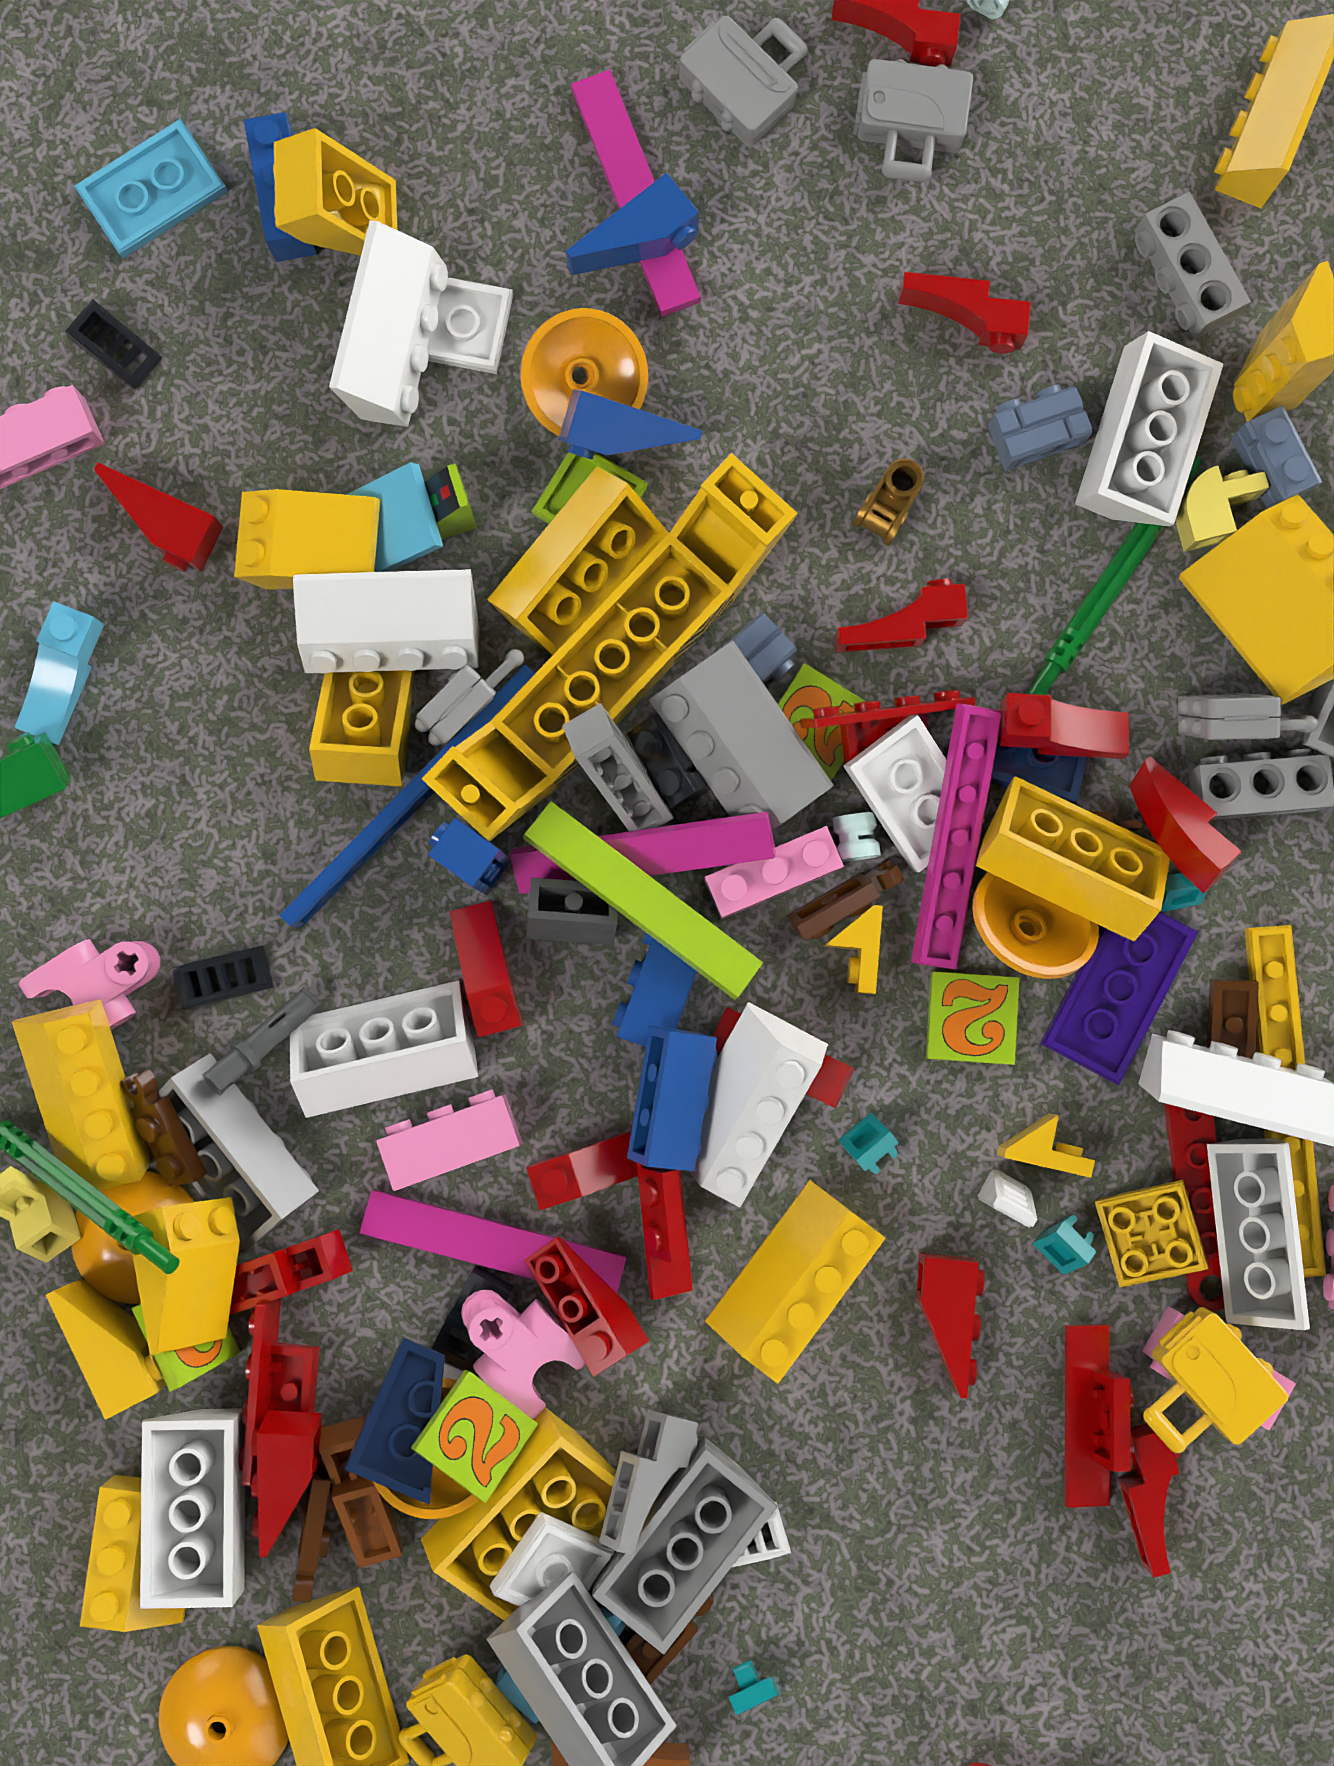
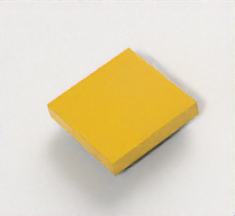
[1095,1180,1208,1287]

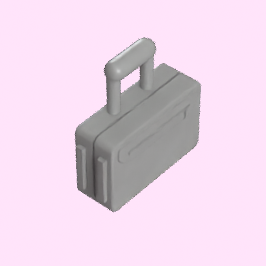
[679,16,808,146]
[855,59,973,183]
[415,649,524,746]
[1178,693,1318,740]

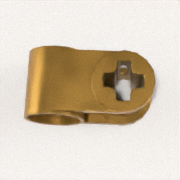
[852,458,924,547]

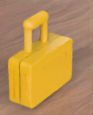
[1143,1307,1289,1453]
[398,1654,537,1766]

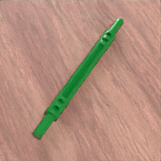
[1026,455,1202,695]
[0,1120,180,1274]

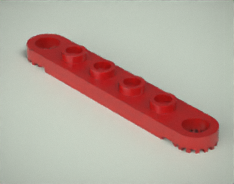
[1164,1103,1225,1311]

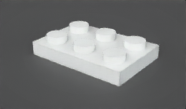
[844,715,985,873]

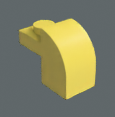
[1176,466,1269,552]
[0,1166,81,1263]

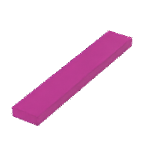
[571,69,701,317]
[911,703,1003,969]
[509,812,776,894]
[360,1189,626,1293]

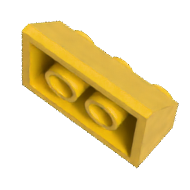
[80,1475,186,1632]

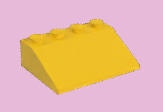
[1179,494,1334,705]
[421,1407,616,1621]

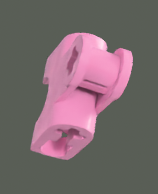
[19,939,160,1031]
[461,1290,586,1419]

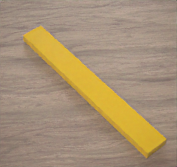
[1244,925,1326,1277]

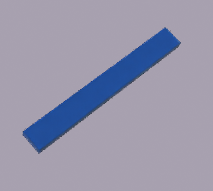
[279,665,535,928]

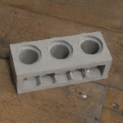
[1135,191,1251,340]
[562,703,673,832]
[1188,748,1334,820]

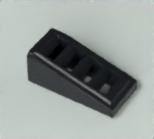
[65,299,162,391]
[172,945,275,1010]

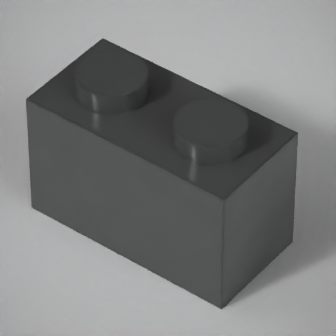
[526,877,618,945]

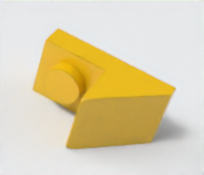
[823,905,883,994]
[997,1113,1095,1178]

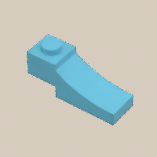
[14,601,104,745]

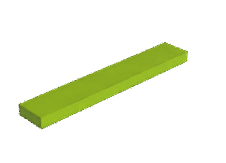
[523,801,763,1000]

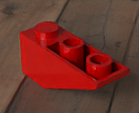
[524,1236,650,1377]
[916,1252,985,1399]
[250,1410,322,1557]

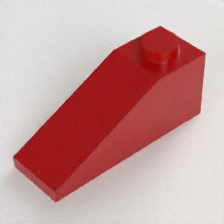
[94,462,223,572]
[449,900,524,1037]
[526,1130,638,1210]

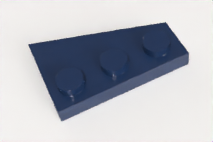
[990,736,1088,804]
[344,1336,445,1505]

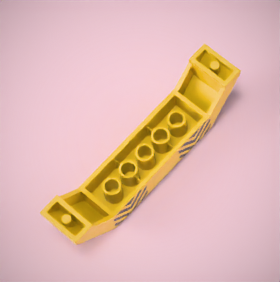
[422,453,797,842]

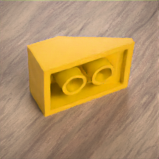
[273,128,397,256]
[234,489,380,590]
[309,670,414,786]
[132,1197,240,1355]
[46,1278,167,1420]

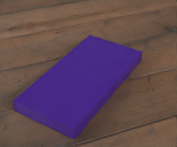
[1039,912,1198,1085]

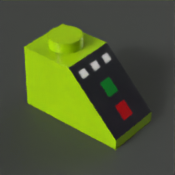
[424,463,477,539]

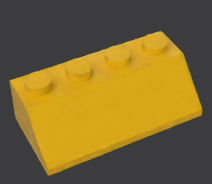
[1214,14,1334,208]
[1233,261,1334,422]
[487,466,669,657]
[976,776,1170,942]
[12,999,151,1191]
[705,1180,886,1384]
[257,1586,409,1766]

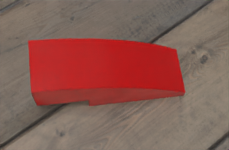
[1129,756,1242,894]

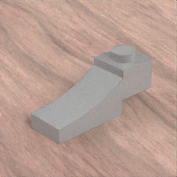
[599,1409,698,1555]

